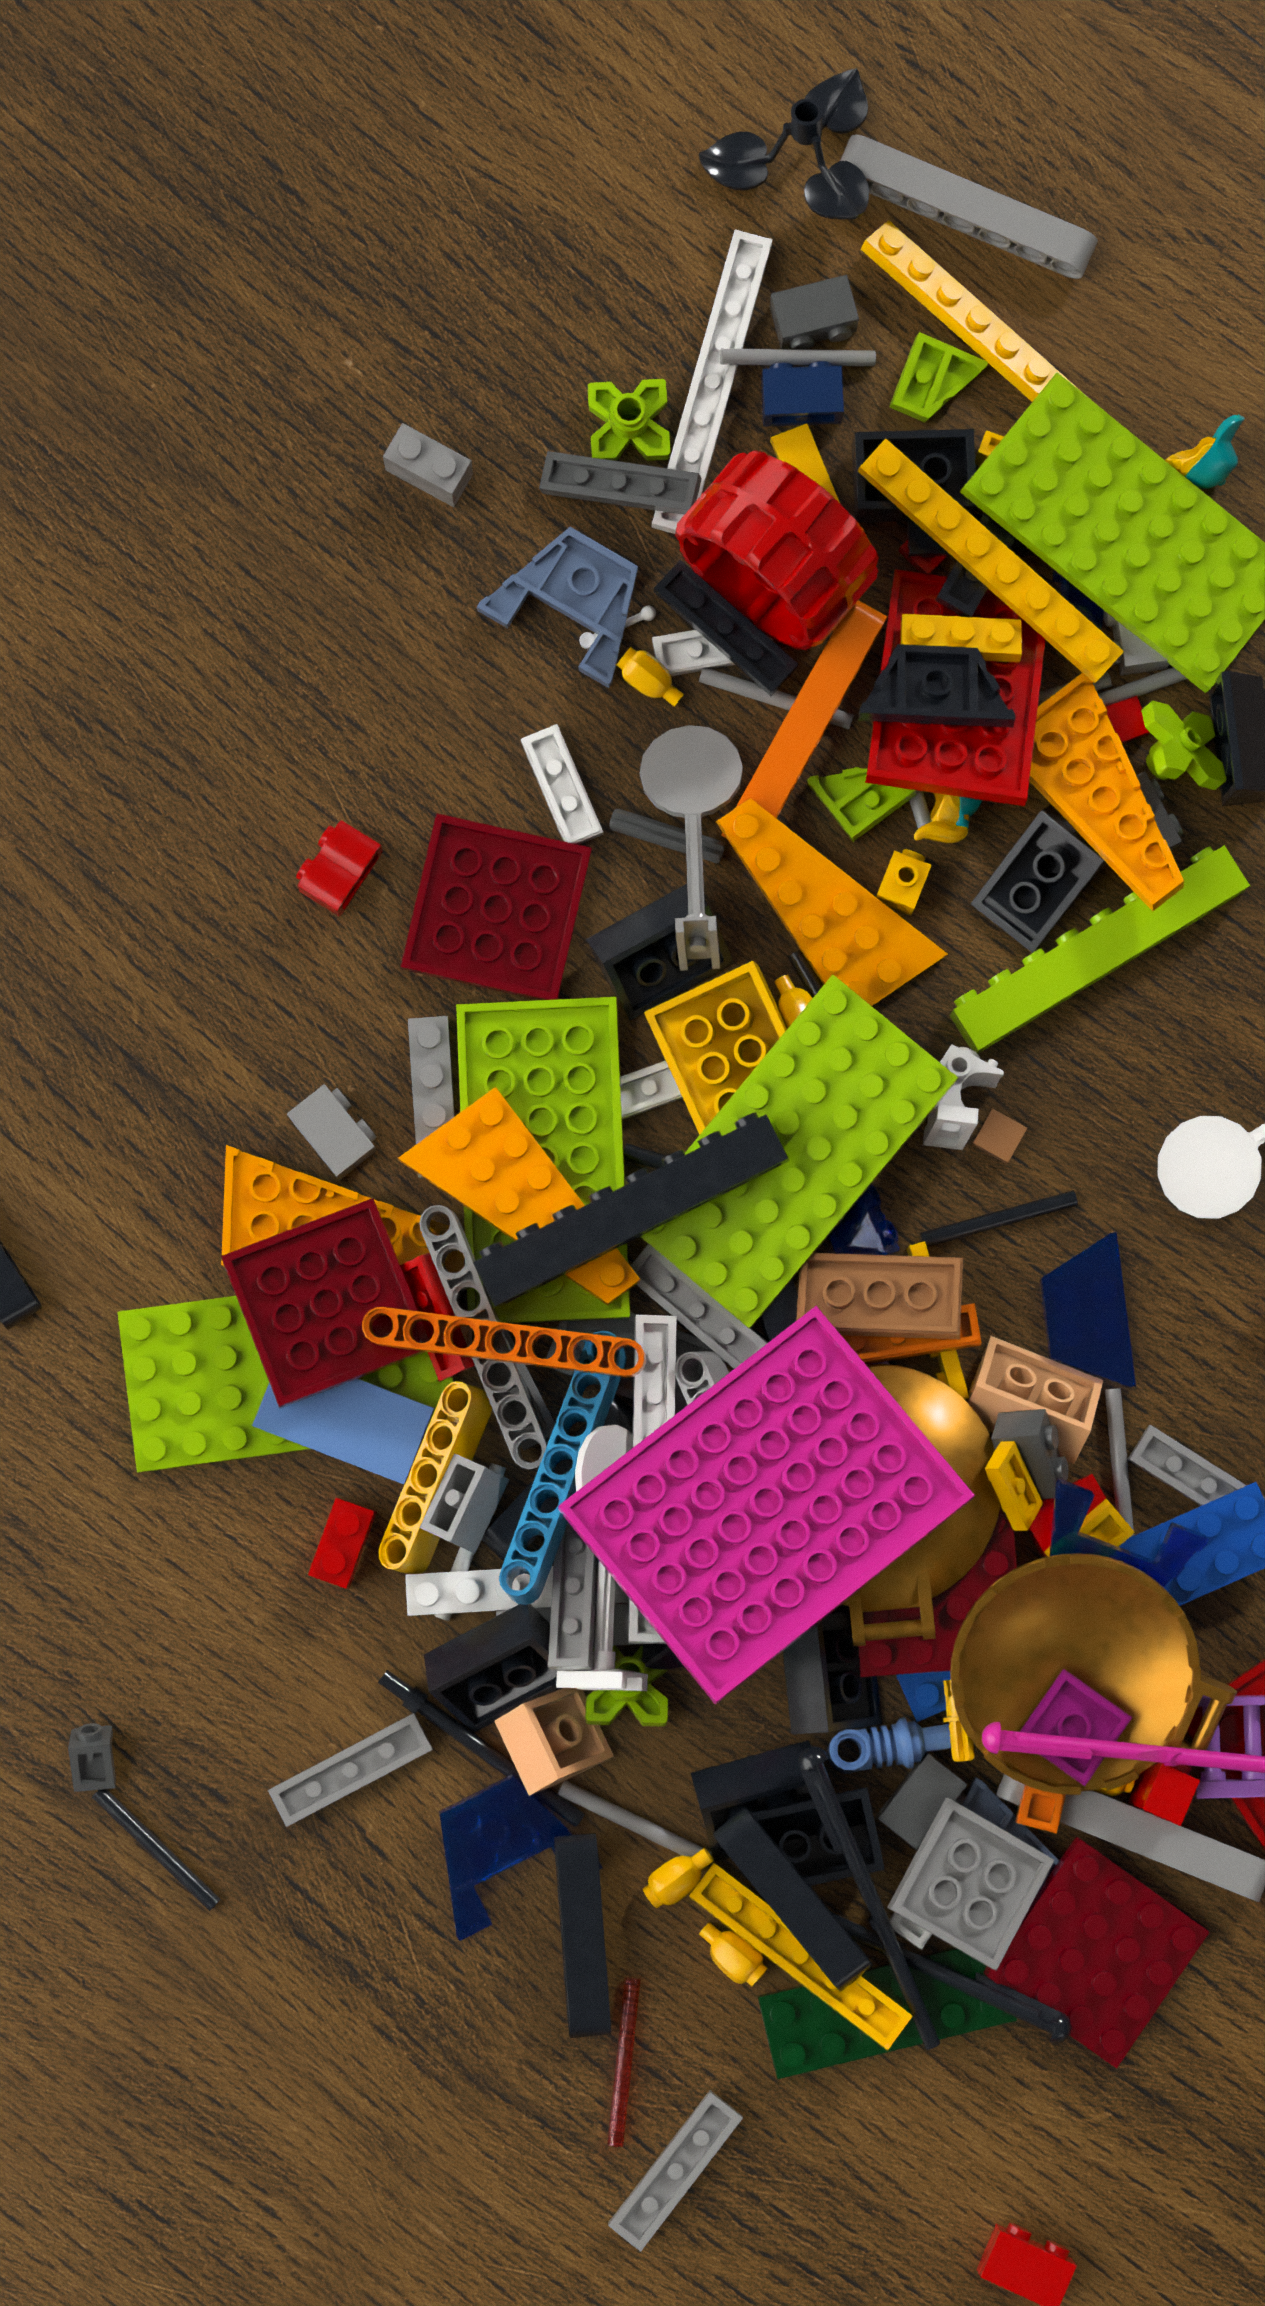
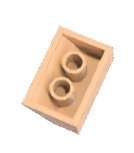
[966,1336,1103,1464]

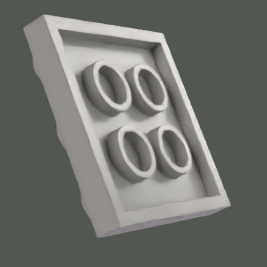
[887,1798,1054,1970]

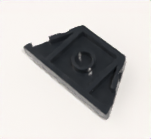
[859,644,1015,728]

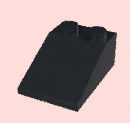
[971,804,1106,953]

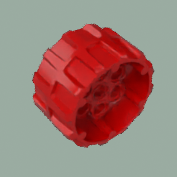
[675,450,879,650]

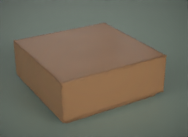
[972,1108,1027,1164]

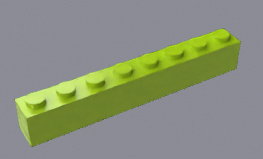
[949,845,1250,1054]

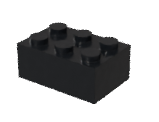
[852,429,977,523]

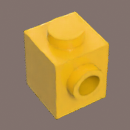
[876,849,932,916]

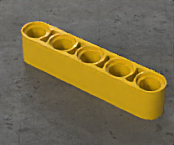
[378,1381,492,1574]

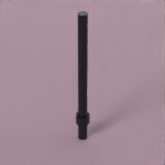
[378,1670,585,1827]

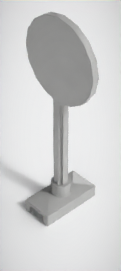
[639,725,743,971]

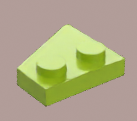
[889,332,988,423]
[806,767,917,842]

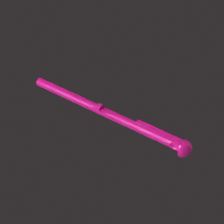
[982,1722,1265,1773]

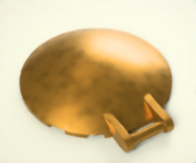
[842,1364,1001,1646]
[950,1553,1237,1795]

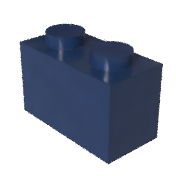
[761,361,844,427]

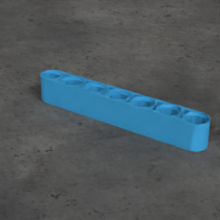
[499,1331,627,1605]

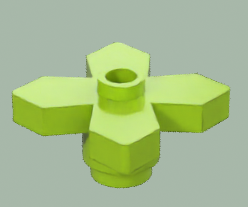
[588,379,670,461]
[1141,701,1226,790]
[585,1645,668,1727]

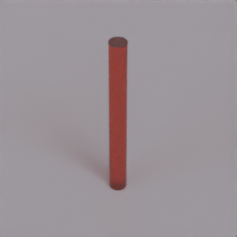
[607,1977,641,2147]

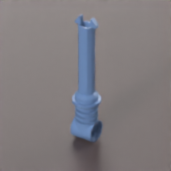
[827,1717,975,1774]

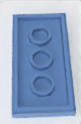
[252,1379,434,1485]

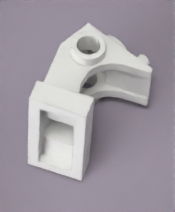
[923,1044,1004,1150]

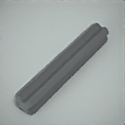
[609,809,725,863]

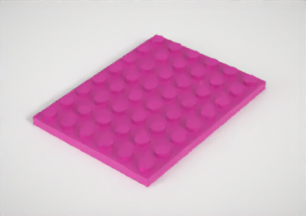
[558,1306,975,1705]

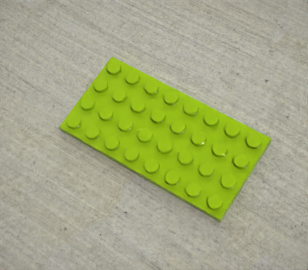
[960,372,1265,693]
[640,974,959,1328]
[456,997,630,1324]
[117,1296,453,1473]

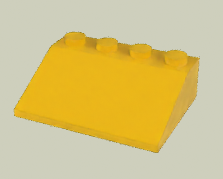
[644,961,787,1135]

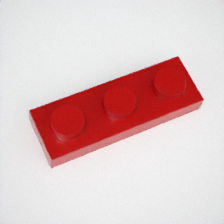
[400,1253,475,1381]

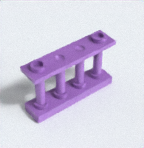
[1193,1695,1265,1799]

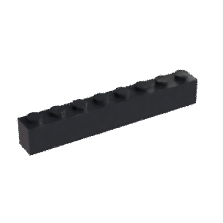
[473,1112,790,1307]

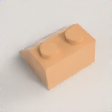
[494,1688,614,1796]

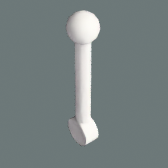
[579,605,656,649]

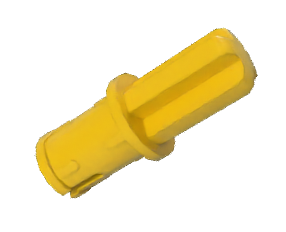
[943,1680,975,1762]

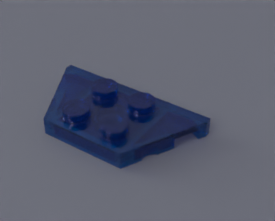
[1040,1232,1136,1388]

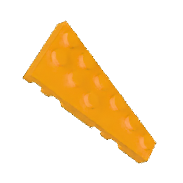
[1029,673,1184,911]
[716,798,948,1006]
[398,1087,641,1305]
[221,1145,465,1273]

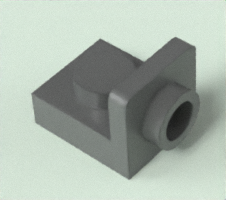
[68,1723,116,1792]

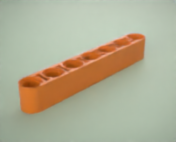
[721,600,888,839]
[362,1307,646,1378]

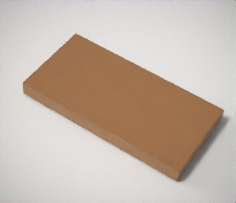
[796,1253,963,1339]

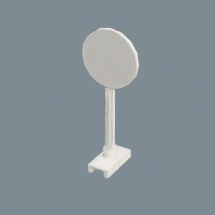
[1157,1116,1265,1219]
[556,1425,648,1691]

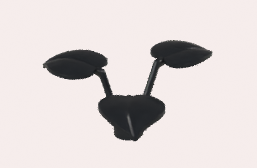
[699,68,869,219]

